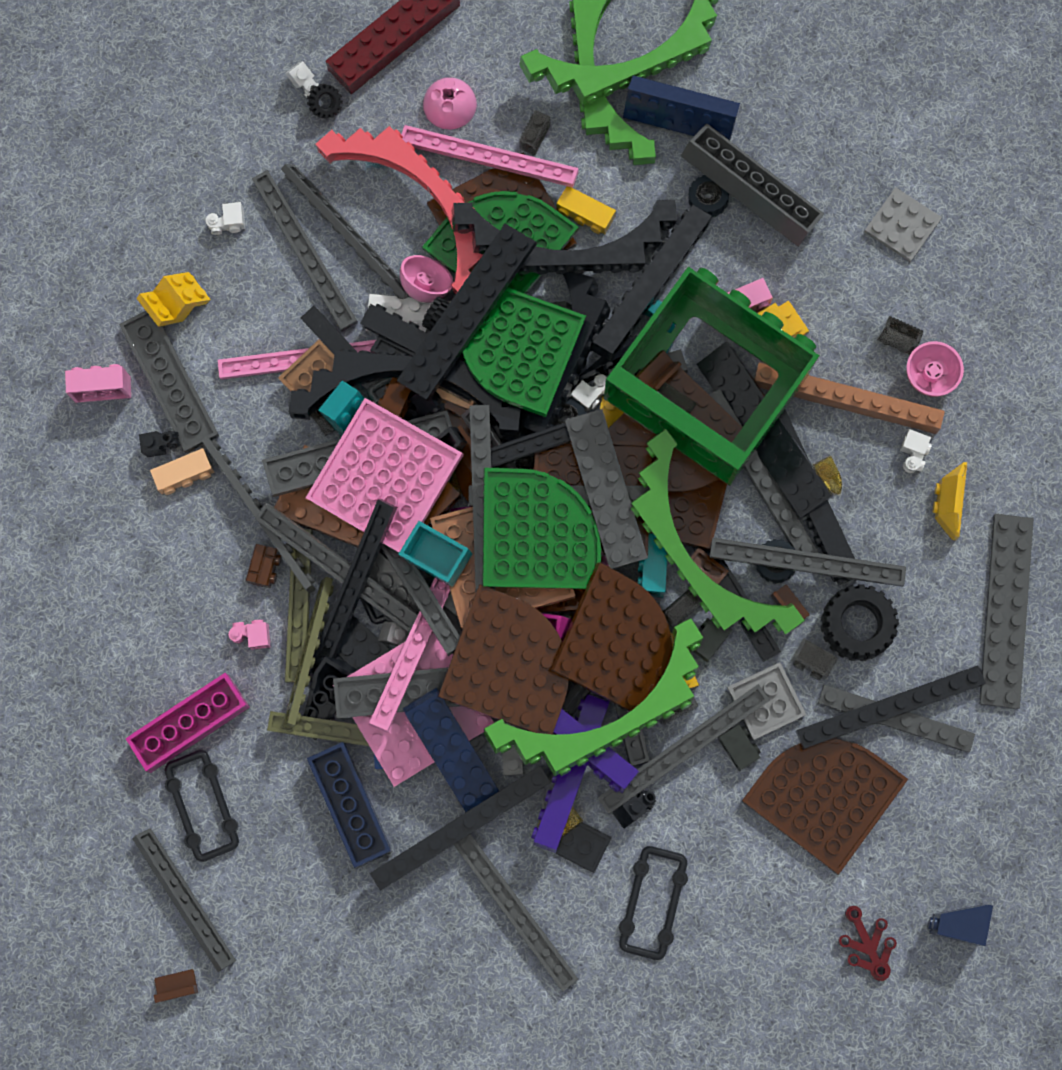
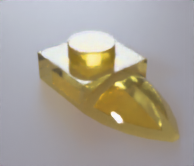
[813,456,842,494]

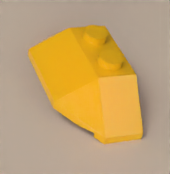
[932,462,967,540]

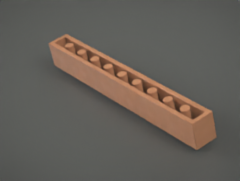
[754,362,945,434]

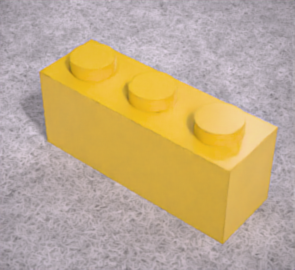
[556,186,616,235]

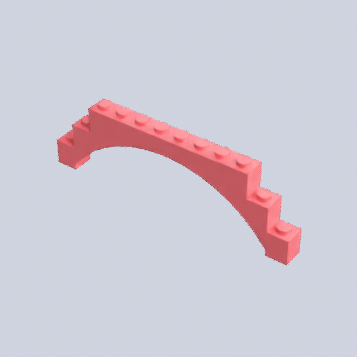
[315,126,483,294]

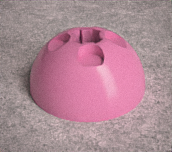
[423,77,477,130]
[400,255,454,303]
[906,341,964,397]

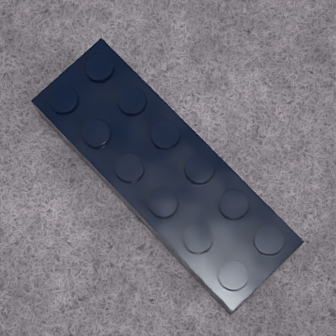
[623,75,740,141]
[403,688,499,812]
[307,742,393,869]

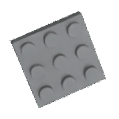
[864,187,942,262]
[727,662,806,741]

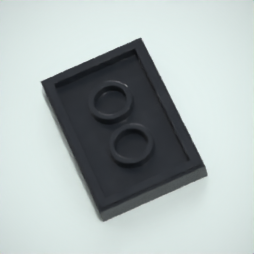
[553,816,612,873]

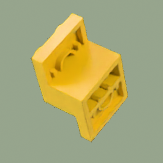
[136,272,211,327]
[758,300,809,338]

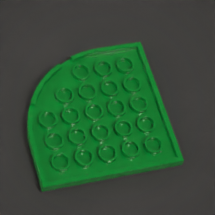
[422,191,579,294]
[462,288,586,417]
[482,468,601,589]

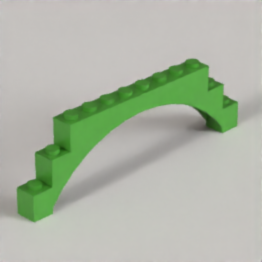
[519,0,719,105]
[569,0,656,165]
[630,429,805,634]
[484,618,703,776]

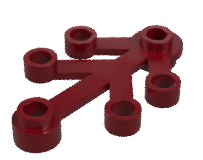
[838,906,897,981]

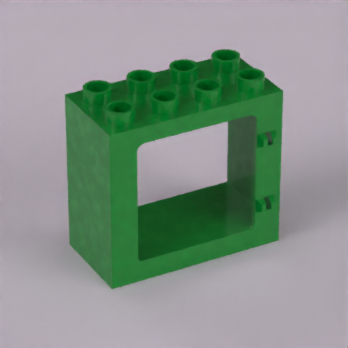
[604,267,820,486]

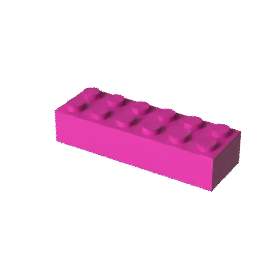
[125,673,250,773]

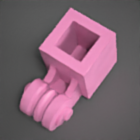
[228,620,271,650]

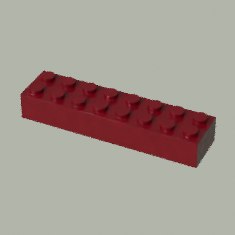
[325,0,460,95]

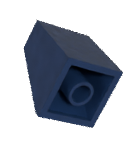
[927,905,993,946]

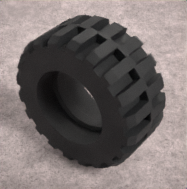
[821,584,899,661]

